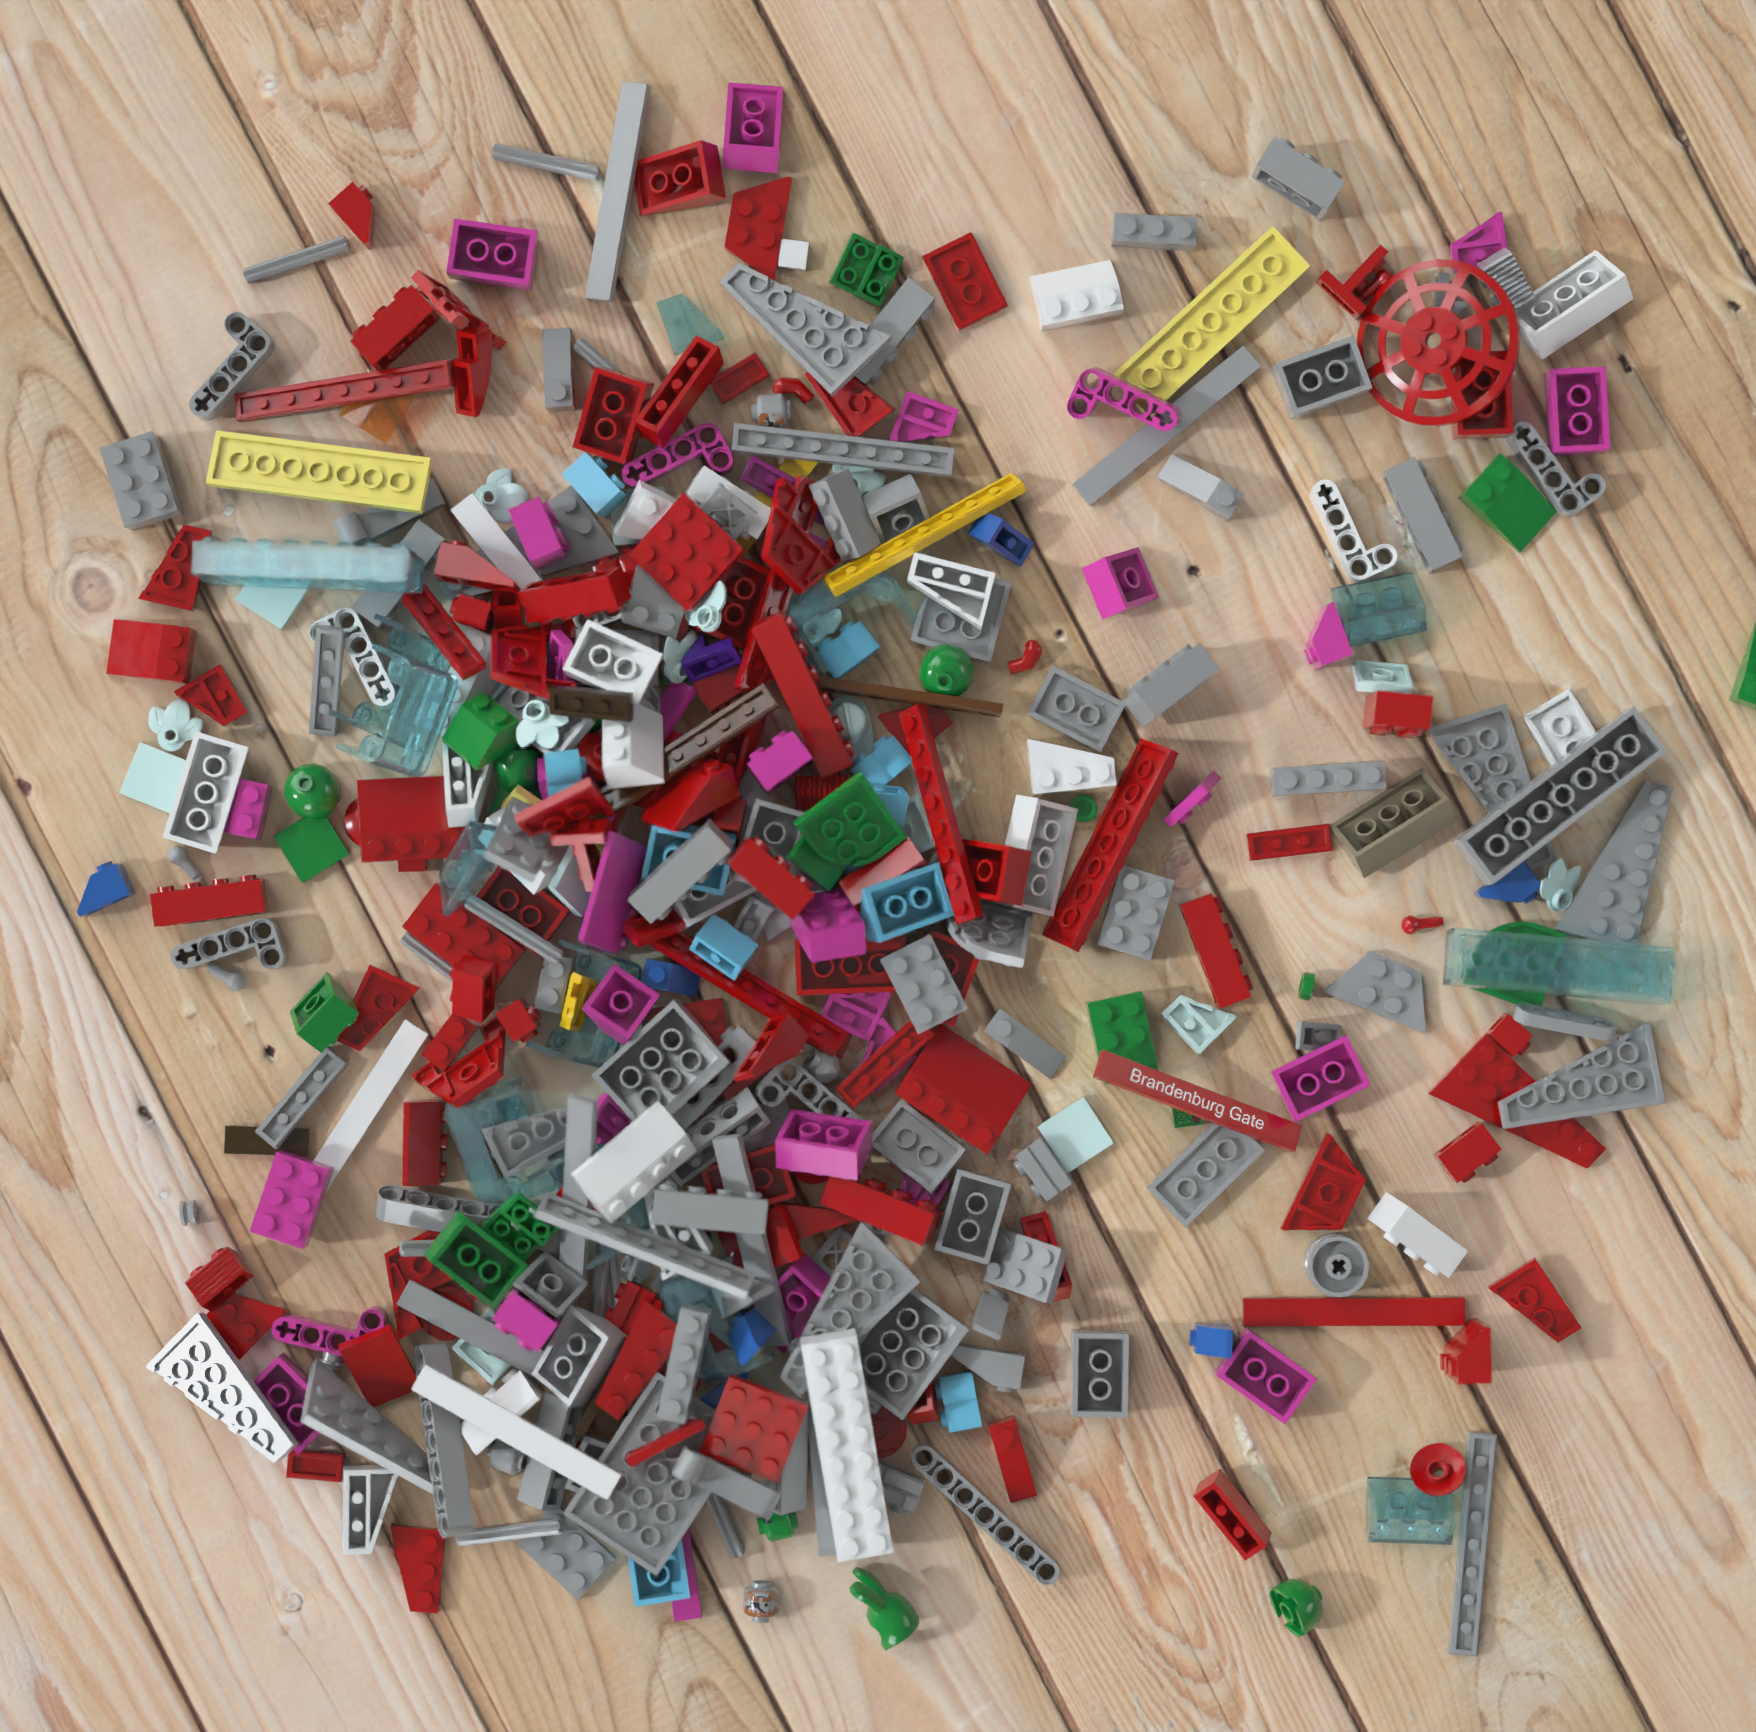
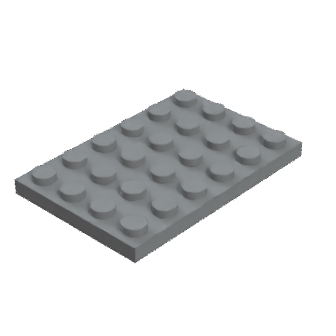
[563,1371,729,1576]

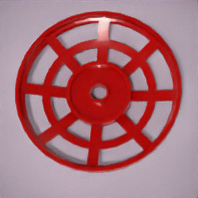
[1357,259,1521,426]

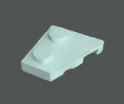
[1159,995,1237,1055]

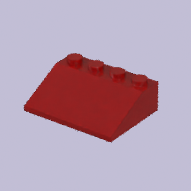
[357,776,474,863]
[894,1023,1032,1155]

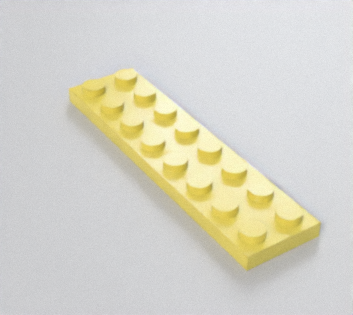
[1113,226,1310,412]
[206,430,433,514]

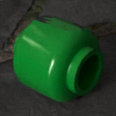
[757,1511,799,1542]

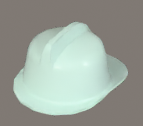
[829,696,874,761]

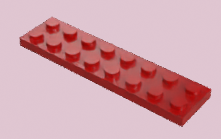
[1042,738,1179,952]

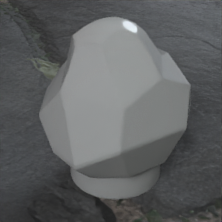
[802,1048,842,1083]

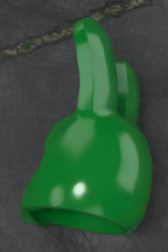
[488,745,542,817]
[850,1567,920,1651]

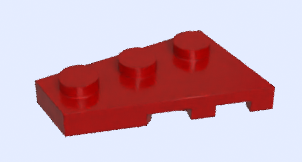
[805,372,896,437]
[1488,1257,1581,1343]

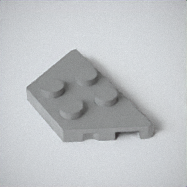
[1324,951,1426,1033]

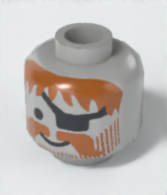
[751,393,791,428]
[743,1580,780,1623]

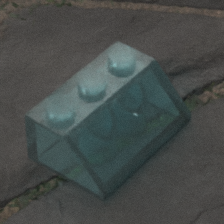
[1331,572,1427,647]
[439,821,497,916]
[1366,1477,1456,1545]

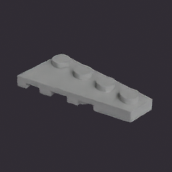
[481,1106,568,1178]

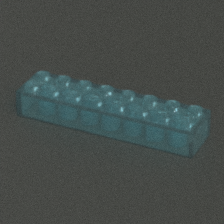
[191,537,425,594]
[1443,927,1674,1005]

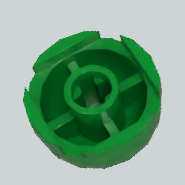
[919,644,975,697]
[284,763,341,820]
[1269,1578,1322,1637]

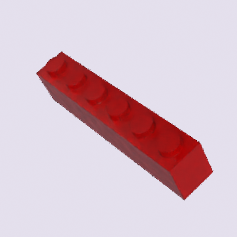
[751,610,856,778]

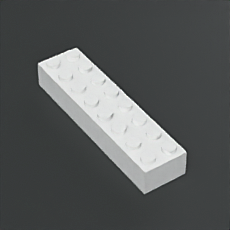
[800,1328,893,1562]

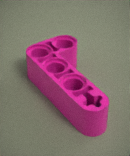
[1067,367,1182,431]
[622,423,734,489]
[271,1306,388,1356]

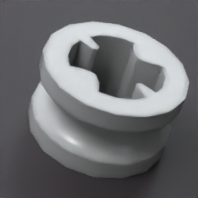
[179,1200,199,1226]

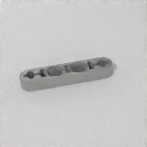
[1513,1002,1618,1041]

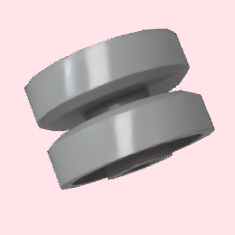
[1303,1233,1369,1297]

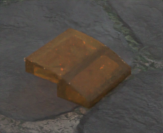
[339,369,415,444]

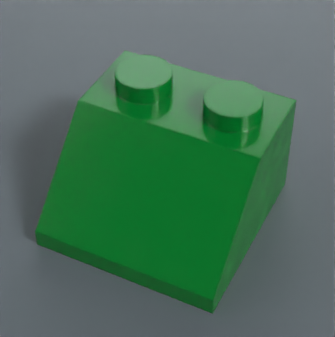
[442,691,519,771]
[290,972,359,1053]

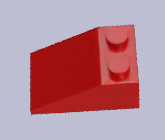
[634,140,727,217]
[106,619,197,684]
[641,757,740,832]

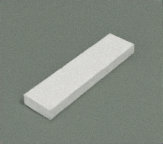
[451,492,542,589]

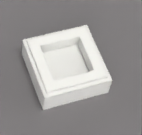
[778,239,809,271]

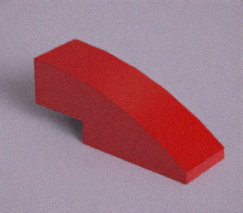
[451,325,492,418]

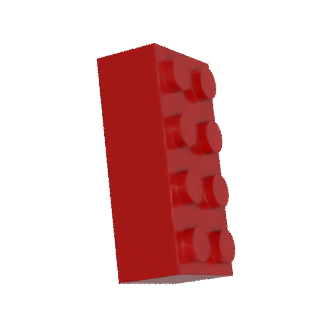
[402,882,527,991]
[794,935,906,996]
[819,1173,943,1246]

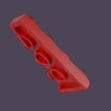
[595,1298,677,1420]

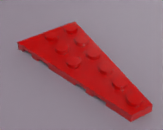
[1427,1034,1606,1169]

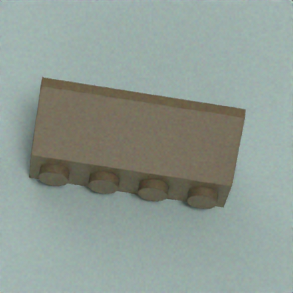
[1330,768,1458,878]

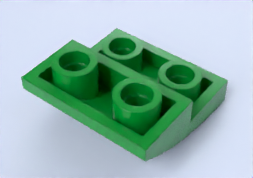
[828,233,904,307]
[482,1191,560,1261]

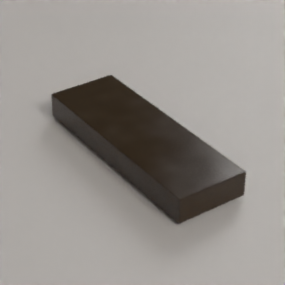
[549,685,633,722]
[224,1125,310,1156]
[572,1361,615,1442]

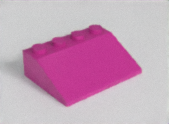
[578,831,648,956]

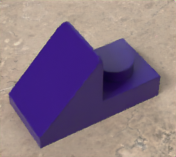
[680,634,742,683]

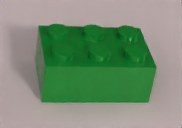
[1085,991,1158,1085]
[424,1210,529,1310]

